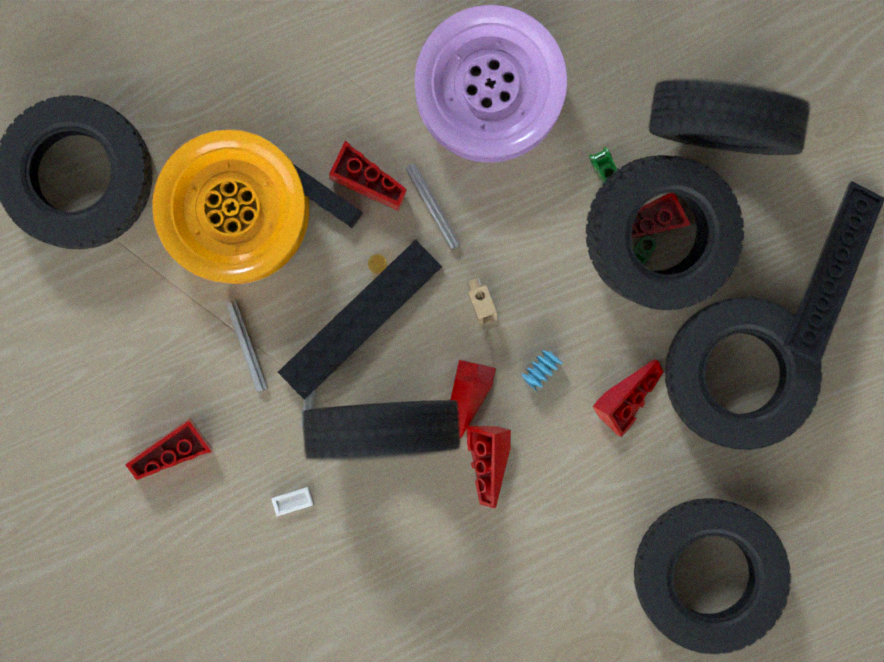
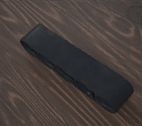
[291,162,363,229]

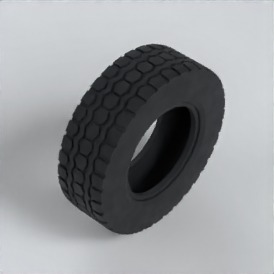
[649,79,810,155]
[0,95,153,250]
[585,155,744,310]
[665,297,822,450]
[302,400,460,460]
[634,498,791,654]

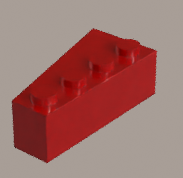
[329,140,407,211]
[631,193,691,239]
[125,417,213,480]

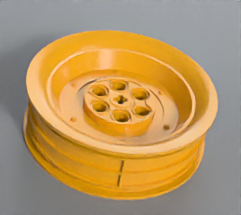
[152,130,310,284]

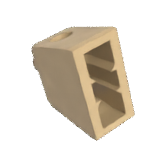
[468,278,498,326]

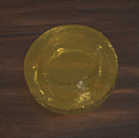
[368,254,387,273]

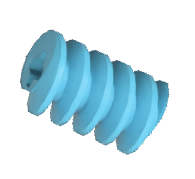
[521,350,563,392]

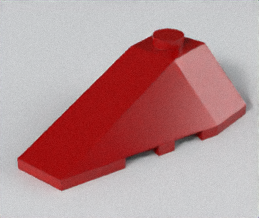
[592,359,664,437]
[450,360,496,439]
[467,426,511,508]

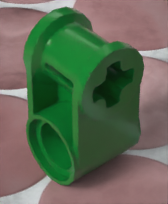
[588,147,617,183]
[633,236,656,265]

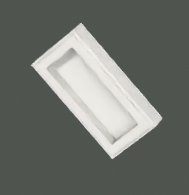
[271,487,314,516]

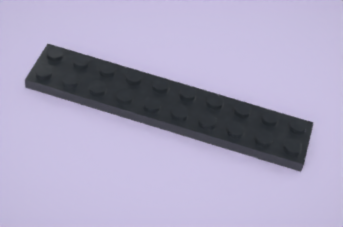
[783,181,884,364]
[278,239,442,400]

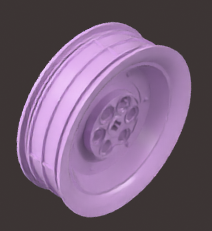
[415,5,567,163]

